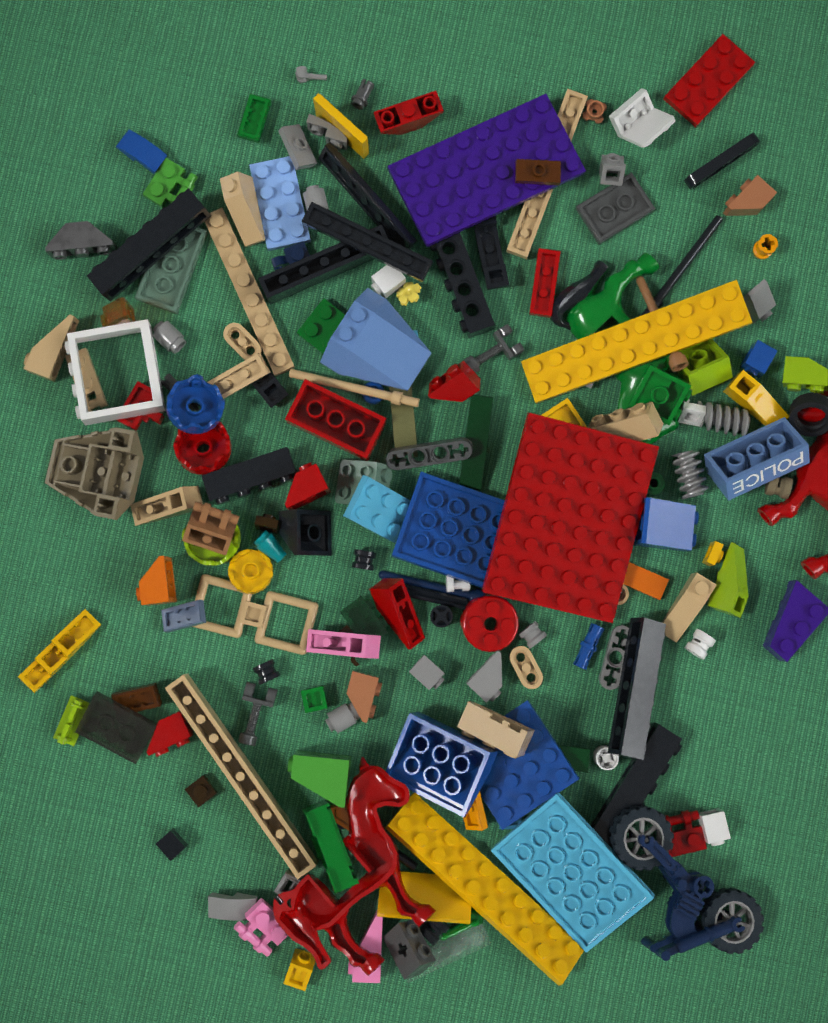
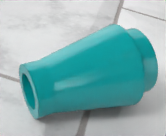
[253,530,287,563]

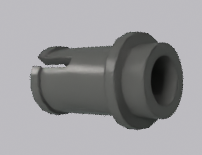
[351,79,374,110]

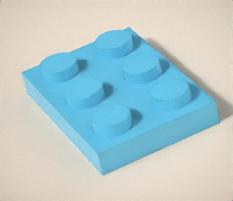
[343,475,410,543]

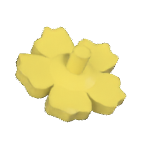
[396,282,422,306]

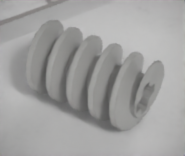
[700,402,750,436]
[671,450,709,499]

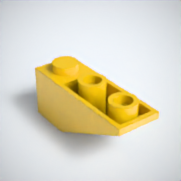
[723,370,789,426]

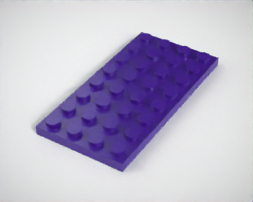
[387,94,586,247]

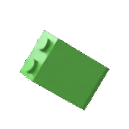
[287,750,351,808]

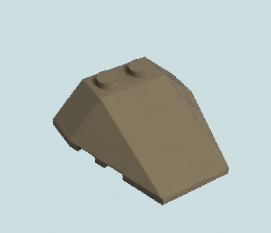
[45,427,144,520]

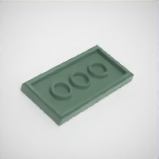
[135,227,208,314]

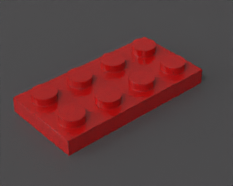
[663,34,755,128]

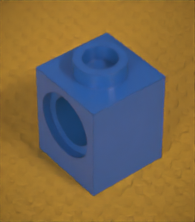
[740,340,777,378]

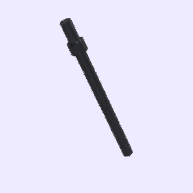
[641,215,723,316]

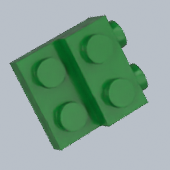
[629,364,693,426]

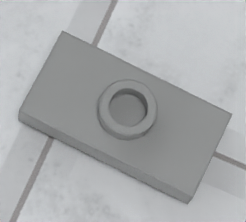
[278,124,317,170]

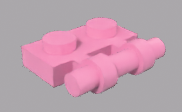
[234,898,288,957]

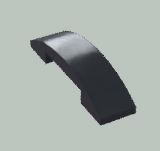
[474,216,509,290]

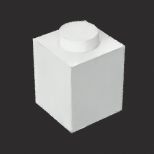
[371,265,406,298]
[698,808,731,846]

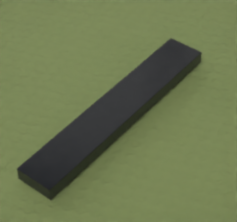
[318,142,417,250]
[302,202,433,283]

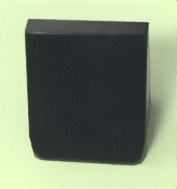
[156,828,188,861]

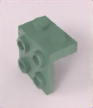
[335,459,392,505]

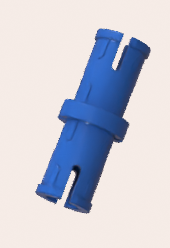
[573,623,604,670]

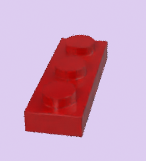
[529,248,561,318]

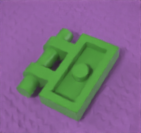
[143,158,198,208]

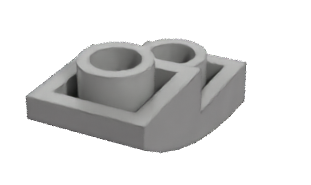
[306,114,348,150]
[208,892,258,921]

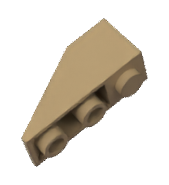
[588,402,663,441]

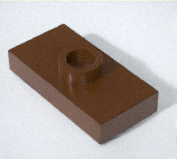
[515,159,561,186]
[111,683,163,716]

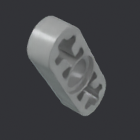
[599,625,629,690]

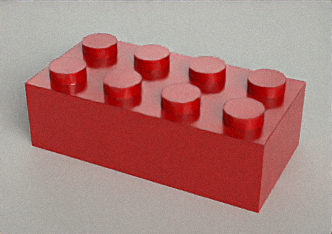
[285,379,387,461]

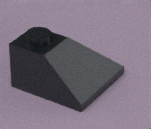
[279,509,332,556]

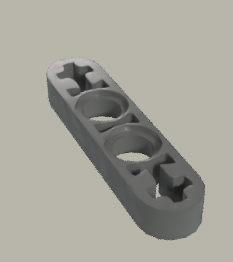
[386,437,473,470]

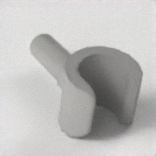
[295,66,327,83]

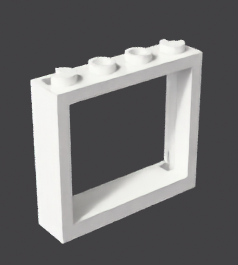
[65,319,166,426]

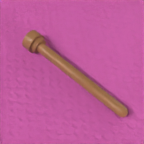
[636,276,689,372]

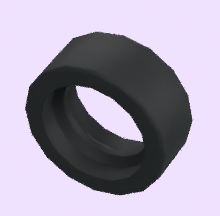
[789,393,828,437]

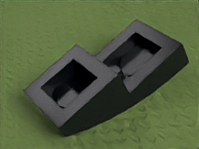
[251,373,289,408]

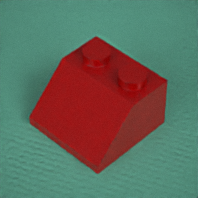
[285,463,331,510]

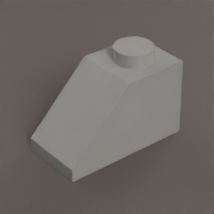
[743,279,776,324]
[465,651,502,703]

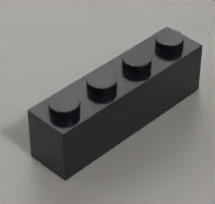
[202,447,297,505]

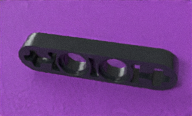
[684,132,761,190]

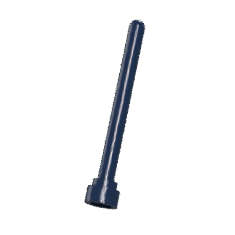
[379,570,485,602]

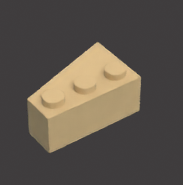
[457,701,535,759]

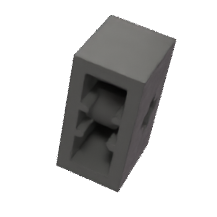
[383,920,436,980]

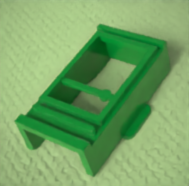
[302,800,359,894]

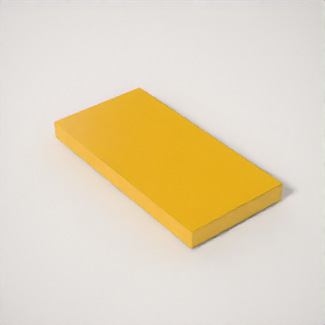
[377,871,471,924]

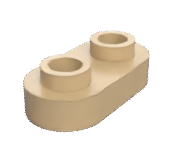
[223,323,262,360]
[509,646,543,689]

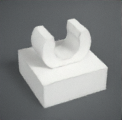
[678,399,706,427]

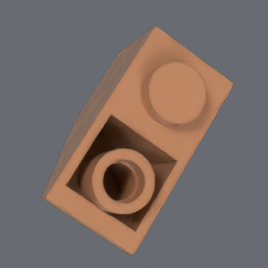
[723,175,777,216]
[346,670,382,723]

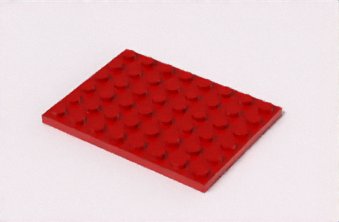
[482,412,659,623]

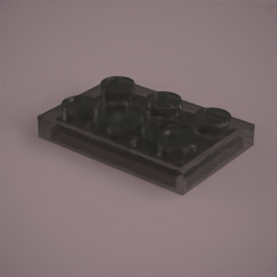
[75,691,157,764]

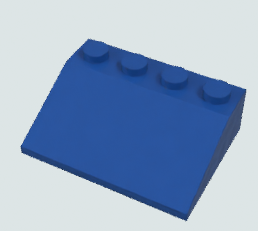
[386,712,499,818]

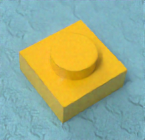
[702,541,724,566]

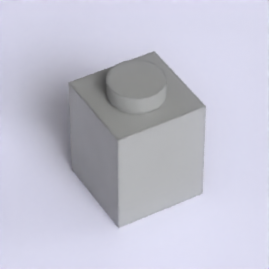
[409,655,445,690]

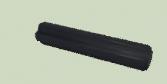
[405,584,468,610]

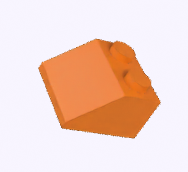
[136,556,177,606]

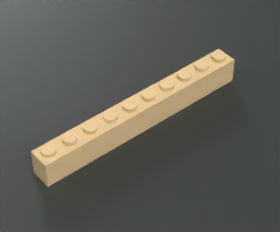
[165,674,318,880]

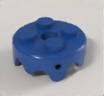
[166,374,225,434]

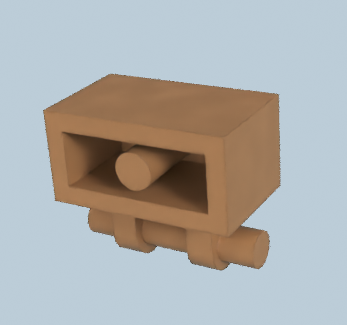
[182,501,240,555]

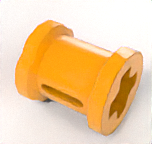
[753,234,778,259]

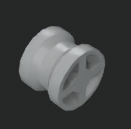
[518,621,547,649]

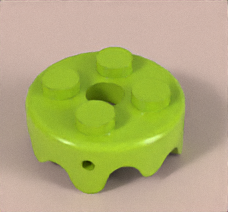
[182,525,241,566]

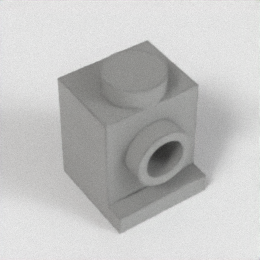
[599,153,626,186]

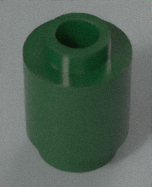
[647,472,665,497]

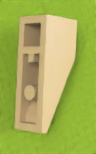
[220,172,265,247]
[24,315,79,382]
[130,486,203,526]
[662,573,717,643]

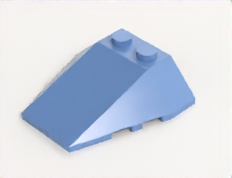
[320,288,432,391]

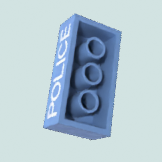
[704,417,810,501]

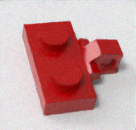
[116,381,165,431]

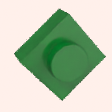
[301,686,328,713]

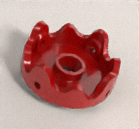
[173,421,232,475]
[460,594,519,652]

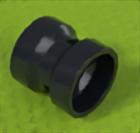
[419,921,450,945]

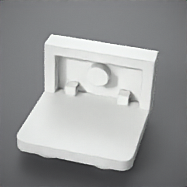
[609,88,675,148]

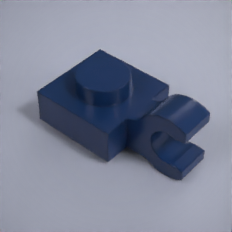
[271,241,310,271]

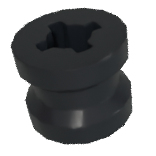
[351,549,376,571]
[430,605,453,628]
[252,659,280,685]

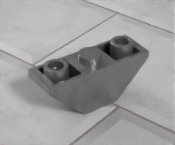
[45,221,117,260]

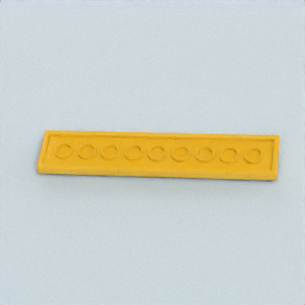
[521,280,753,404]
[385,792,584,986]

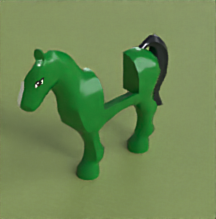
[550,253,679,444]

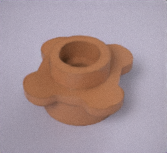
[582,99,607,124]

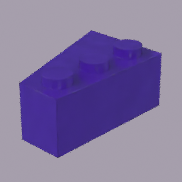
[763,580,828,662]

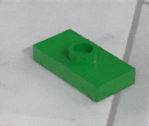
[237,94,272,143]

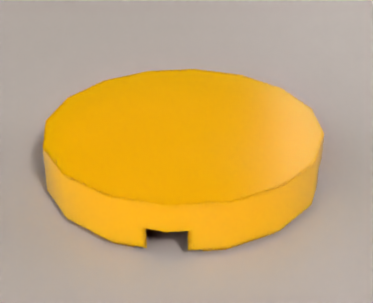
[228,549,273,594]

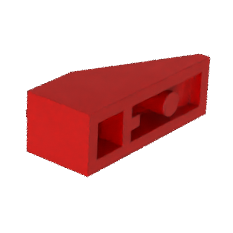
[369,578,425,649]

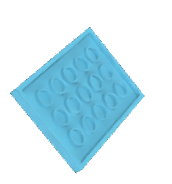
[491,792,655,953]

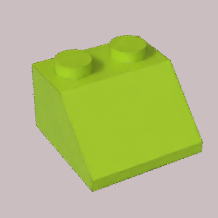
[677,339,733,396]

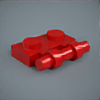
[664,810,707,857]

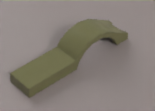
[389,387,418,459]

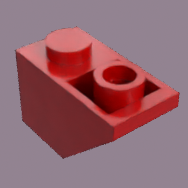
[428,360,481,402]
[147,711,194,757]

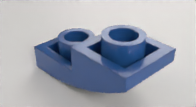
[116,129,167,174]

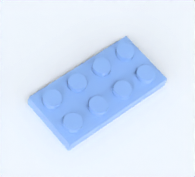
[249,156,311,251]

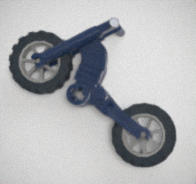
[609,805,764,961]

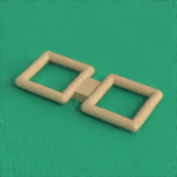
[192,574,319,655]

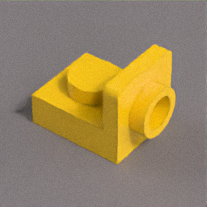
[283,948,315,991]

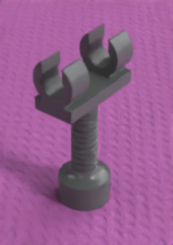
[464,324,525,373]
[238,682,278,746]

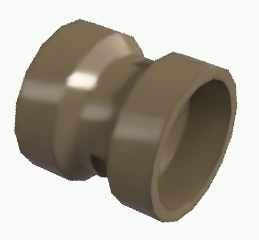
[764,477,793,499]

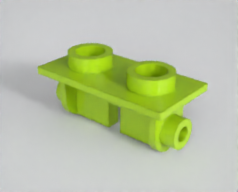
[53,695,92,746]

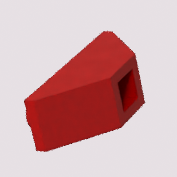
[373,91,444,135]

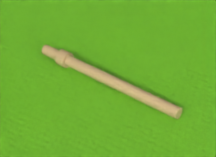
[289,369,420,407]

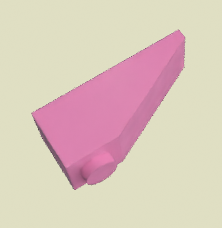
[306,629,381,659]
[348,909,383,983]

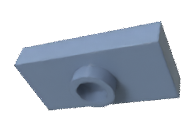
[161,600,206,633]

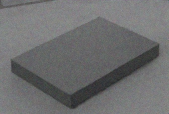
[575,172,655,245]

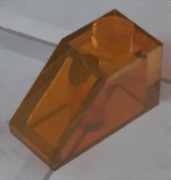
[100,297,136,327]

